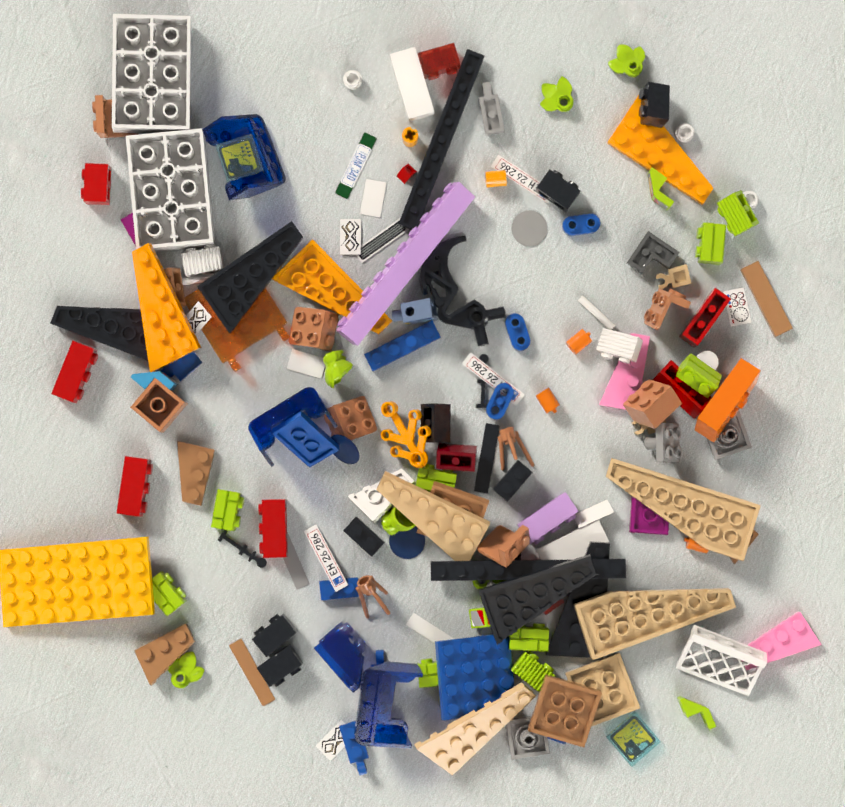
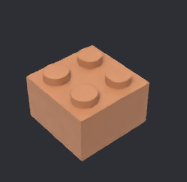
[130,378,188,433]
[623,379,682,429]

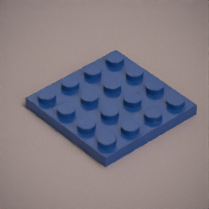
[435,634,514,720]

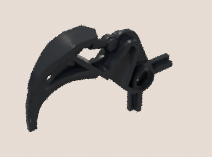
[419,235,506,347]

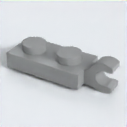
[479,82,505,136]

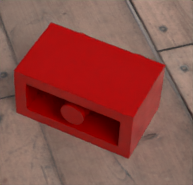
[81,163,112,205]

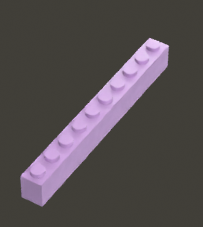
[336,182,475,346]

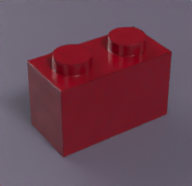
[436,443,477,472]

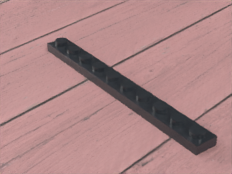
[398,49,485,230]
[431,559,626,581]

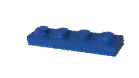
[364,320,441,372]

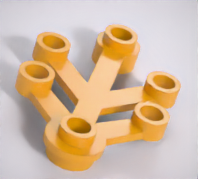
[381,401,431,468]

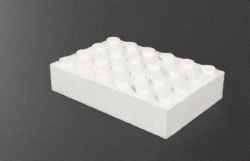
[112,14,191,134]
[126,128,216,252]

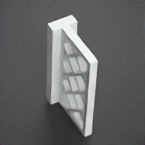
[676,625,767,696]

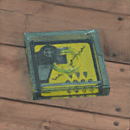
[215,134,264,182]
[606,711,661,767]

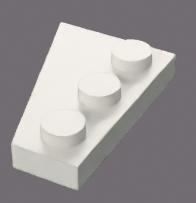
[348,469,416,523]

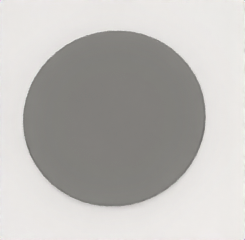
[512,211,548,246]

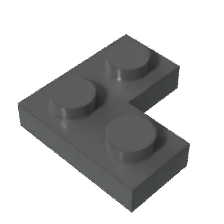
[626,231,680,274]

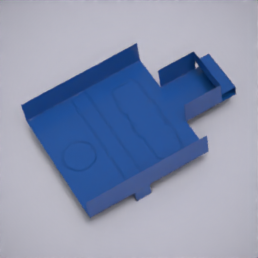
[160,351,203,383]

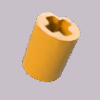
[402,127,418,147]
[485,170,507,188]

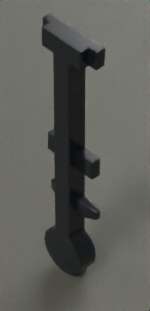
[476,354,489,408]
[218,530,267,568]

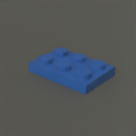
[272,411,339,468]

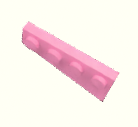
[599,333,650,410]
[742,612,822,670]

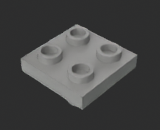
[707,412,752,460]
[644,423,682,462]
[506,716,550,760]

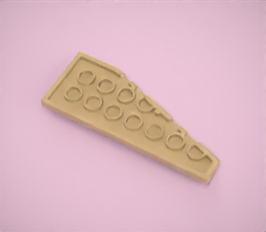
[606,458,761,561]
[573,588,736,660]

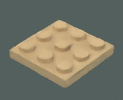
[565,653,640,727]

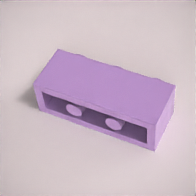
[517,492,578,545]

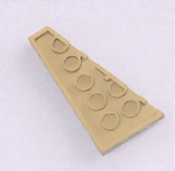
[376,471,490,561]
[414,683,536,775]

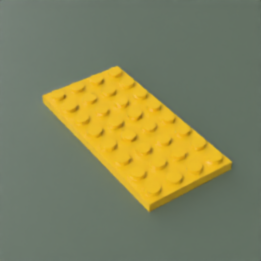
[0,536,155,627]

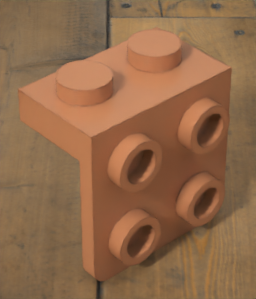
[92,95,139,138]
[644,288,691,330]
[289,307,339,352]
[323,396,377,440]
[477,525,530,568]

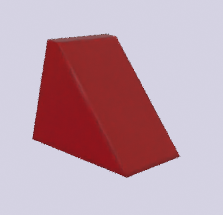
[397,163,417,184]

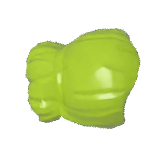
[323,350,353,388]
[381,506,416,535]

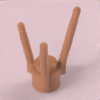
[497,427,535,471]
[355,575,390,619]

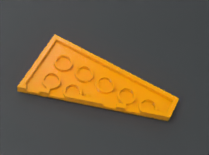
[607,95,713,205]
[272,239,392,335]
[132,243,201,372]

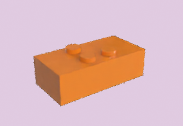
[695,358,761,443]

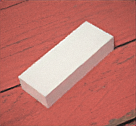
[390,47,434,122]
[535,519,610,560]

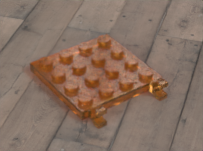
[185,288,290,372]

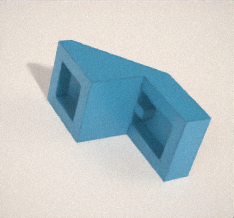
[131,371,178,390]

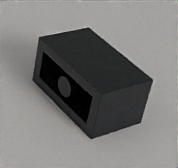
[639,81,670,128]
[535,169,580,212]
[421,403,451,443]
[492,460,533,502]
[343,516,385,557]
[252,613,298,657]
[257,644,303,687]

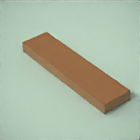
[740,261,793,338]

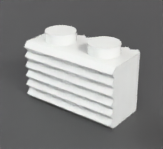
[181,244,224,278]
[597,328,643,364]

